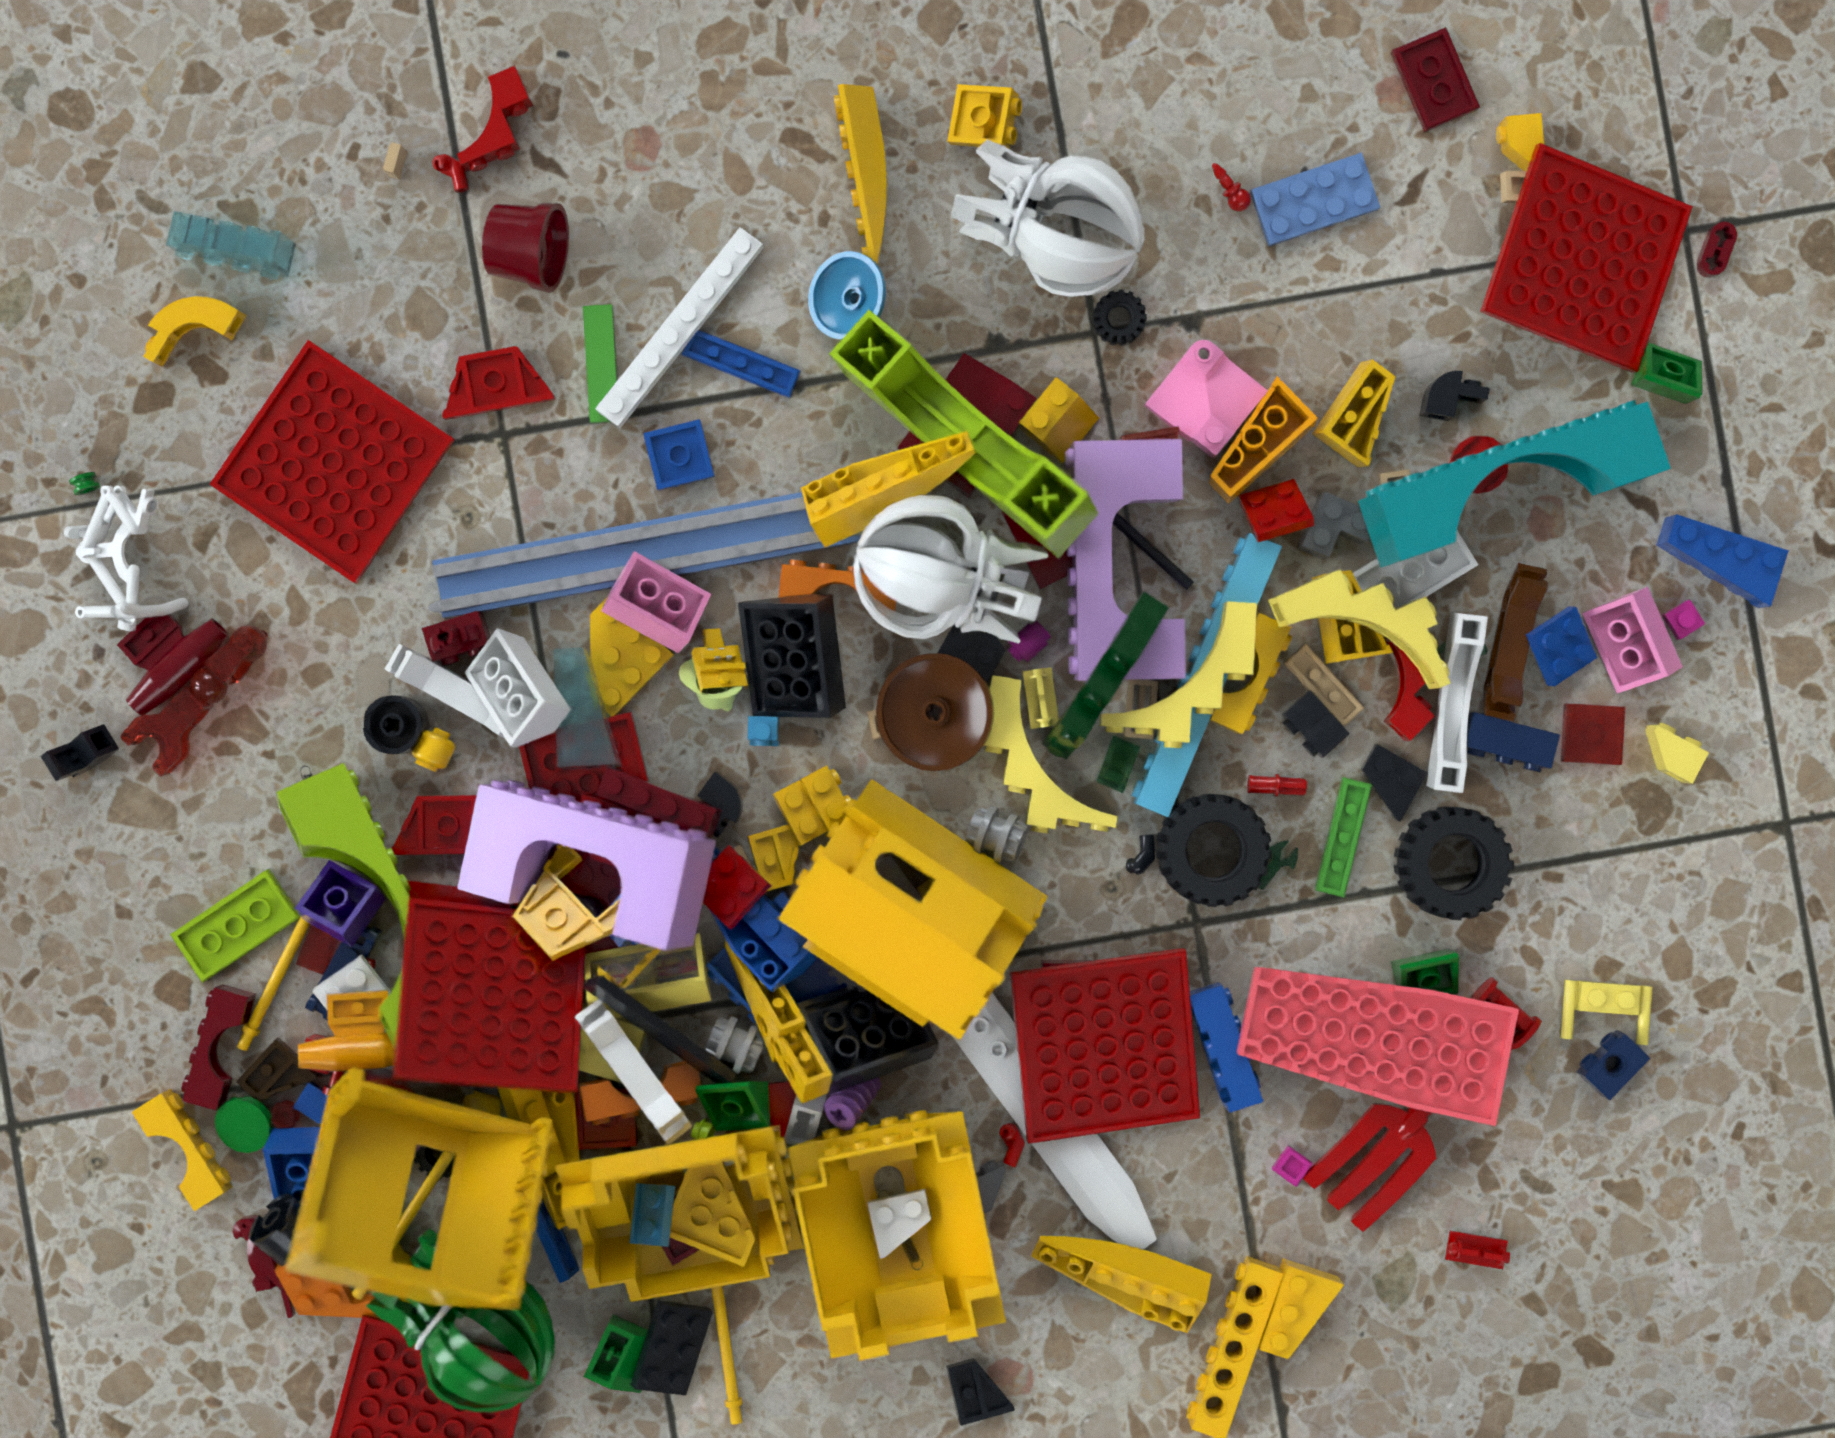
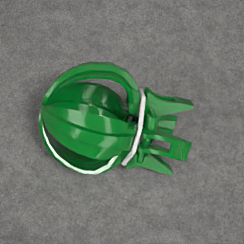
[366,1228,555,1412]

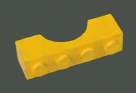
[1209,613,1292,734]
[132,1089,233,1212]

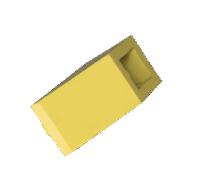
[1645,723,1709,784]

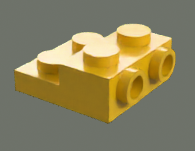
[947,84,1022,149]
[772,765,851,846]

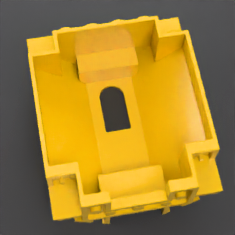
[778,779,1048,1040]
[787,1110,1006,1361]
[555,1125,804,1302]

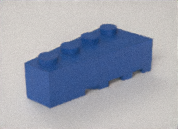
[1656,514,1789,609]
[1190,982,1264,1113]

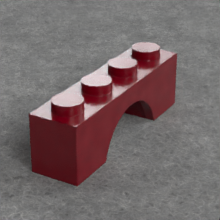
[596,767,722,838]
[181,985,256,1111]

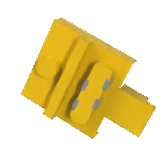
[691,628,748,693]

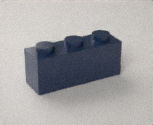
[1467,712,1560,773]

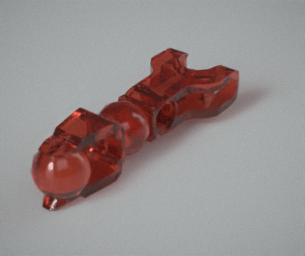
[121,625,268,777]

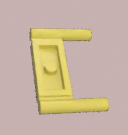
[1560,979,1653,1045]

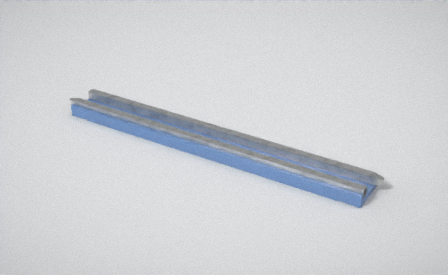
[428,492,901,619]

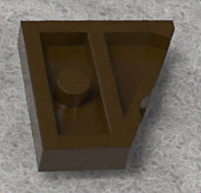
[236,1037,320,1101]

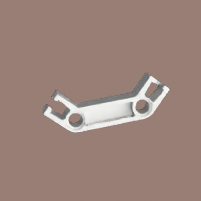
[385,644,505,738]
[575,999,692,1145]

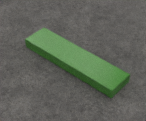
[583,304,618,424]
[1314,777,1372,898]

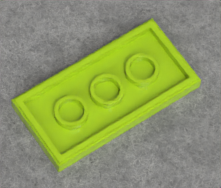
[170,869,301,983]

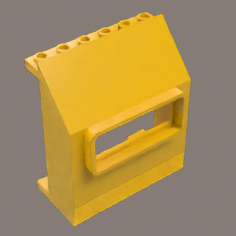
[285,1068,554,1309]

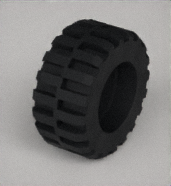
[1156,794,1272,907]
[1394,806,1514,920]

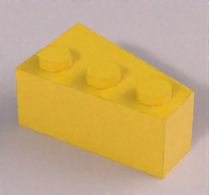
[1312,359,1396,467]
[1312,570,1393,664]
[1258,1258,1344,1359]

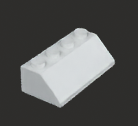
[464,628,571,748]

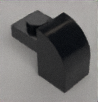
[1419,371,1490,421]
[40,724,119,781]
[697,771,743,839]

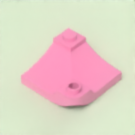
[1144,340,1268,458]

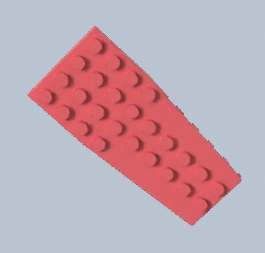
[1236,967,1519,1126]

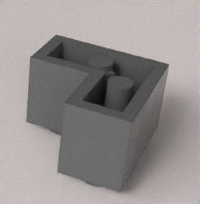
[1296,492,1370,560]

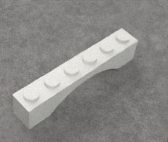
[1426,612,1488,793]

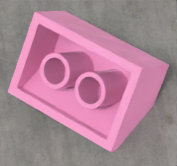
[601,551,711,653]
[1582,586,1683,693]

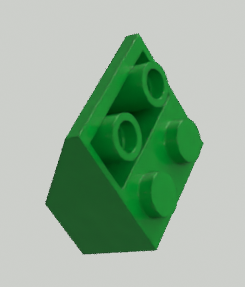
[583,1314,648,1393]

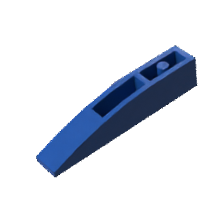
[709,846,818,992]

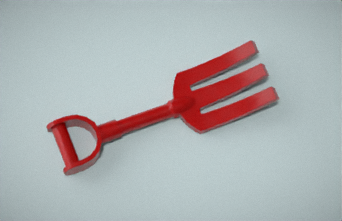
[1303,977,1542,1232]

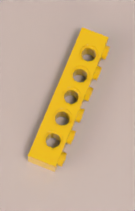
[1186,1256,1284,1438]

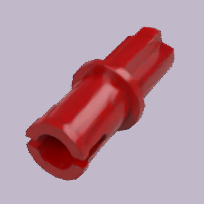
[1247,774,1307,797]

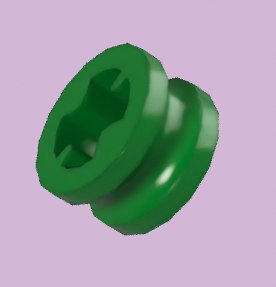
[69,472,100,496]

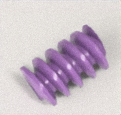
[824,1077,881,1130]

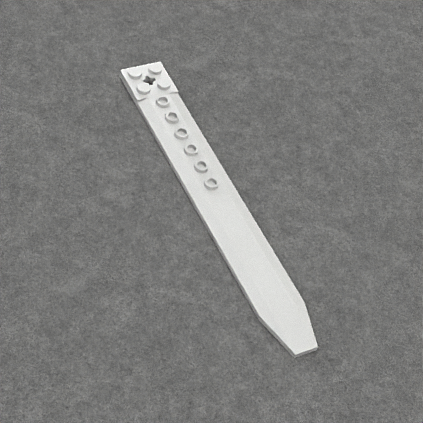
[875,855,1157,1250]

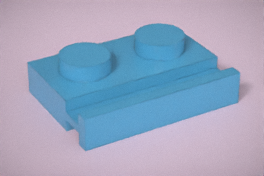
[629,1183,675,1247]

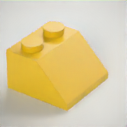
[1018,377,1099,464]

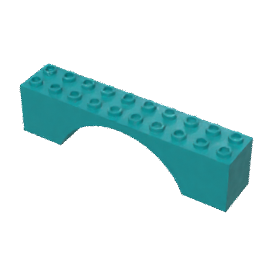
[1358,400,1671,568]

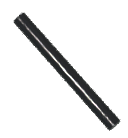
[1112,513,1194,590]

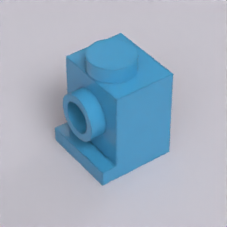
[747,716,780,746]

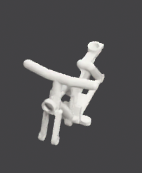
[64,486,189,631]

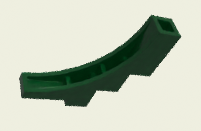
[1042,591,1169,760]

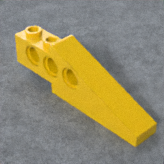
[724,939,833,1104]

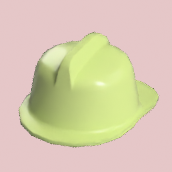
[679,658,743,712]

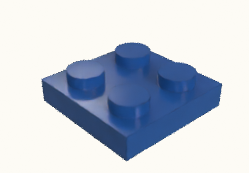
[643,419,715,491]
[1526,606,1597,687]

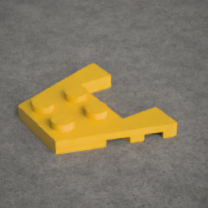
[513,844,620,960]

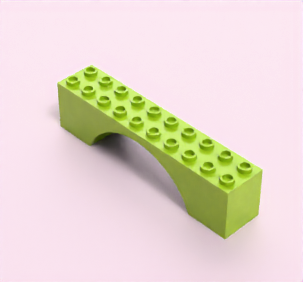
[829,310,1099,558]
[276,763,411,1049]

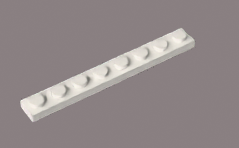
[595,227,764,429]

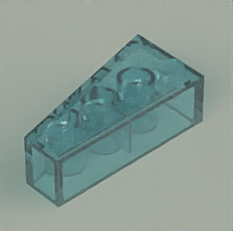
[166,211,296,280]
[554,647,622,770]

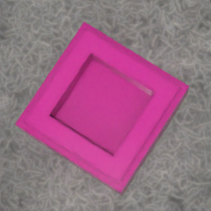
[1271,1145,1313,1187]

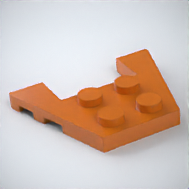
[275,1264,380,1318]

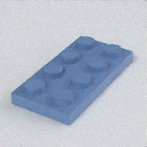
[1250,152,1380,247]

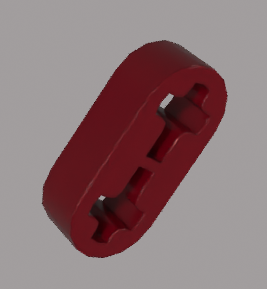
[1696,222,1737,278]

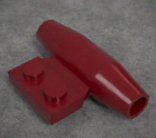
[117,614,229,716]

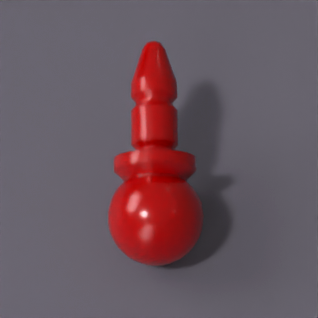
[1212,163,1251,212]

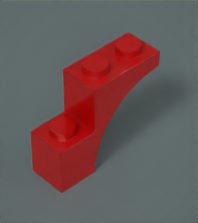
[457,66,533,172]
[1383,636,1435,741]

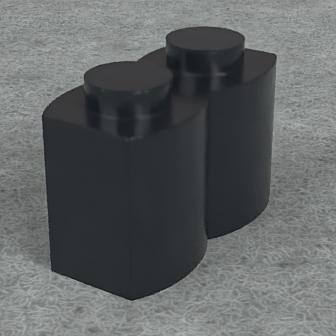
[1281,690,1349,758]

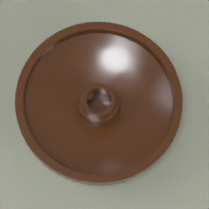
[876,653,994,771]

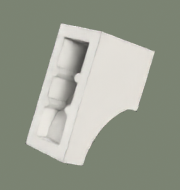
[785,1094,827,1145]

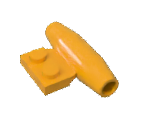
[298,990,395,1071]

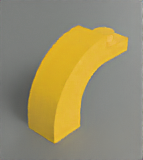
[143,296,247,367]

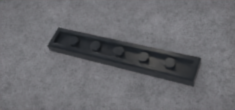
[583,976,737,1084]

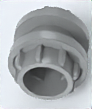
[966,806,1028,864]
[704,1016,765,1075]

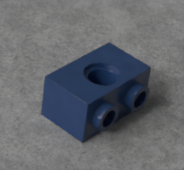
[1576,1030,1651,1100]

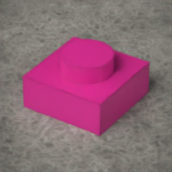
[1662,599,1705,640]

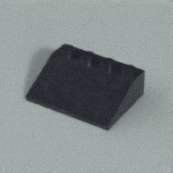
[738,594,846,718]
[796,987,939,1096]

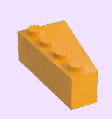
[1209,376,1318,504]

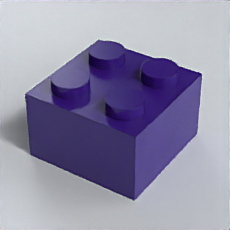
[295,860,386,947]

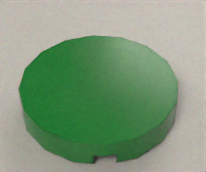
[215,1096,274,1153]

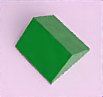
[1631,343,1703,404]
[1391,949,1459,994]
[695,1081,770,1131]

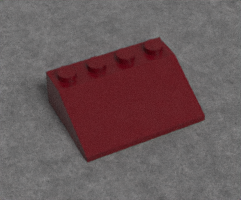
[897,353,1037,498]

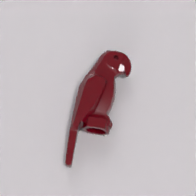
[232,1215,295,1318]

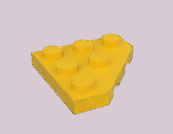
[590,596,674,717]
[670,1162,756,1267]

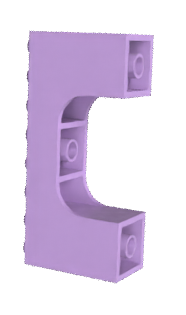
[1065,439,1186,681]
[457,780,716,950]

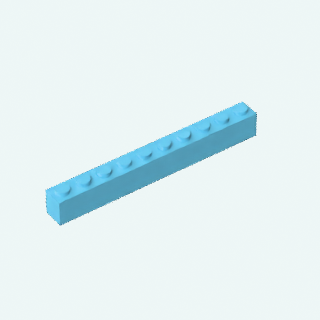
[1131,533,1282,817]

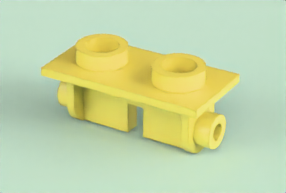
[1022,667,1059,729]

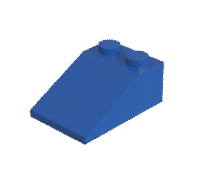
[263,1127,320,1202]

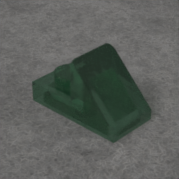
[1095,735,1140,793]

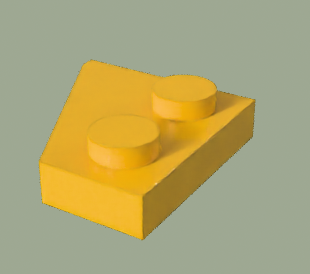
[747,824,799,892]

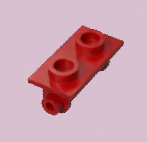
[1445,1230,1510,1270]

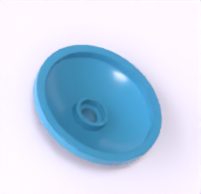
[808,251,886,340]

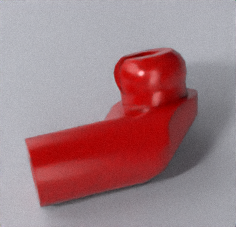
[432,154,469,193]
[999,1123,1025,1168]

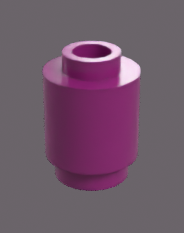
[1008,620,1051,663]

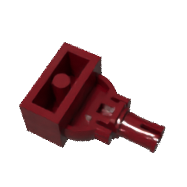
[421,610,491,666]

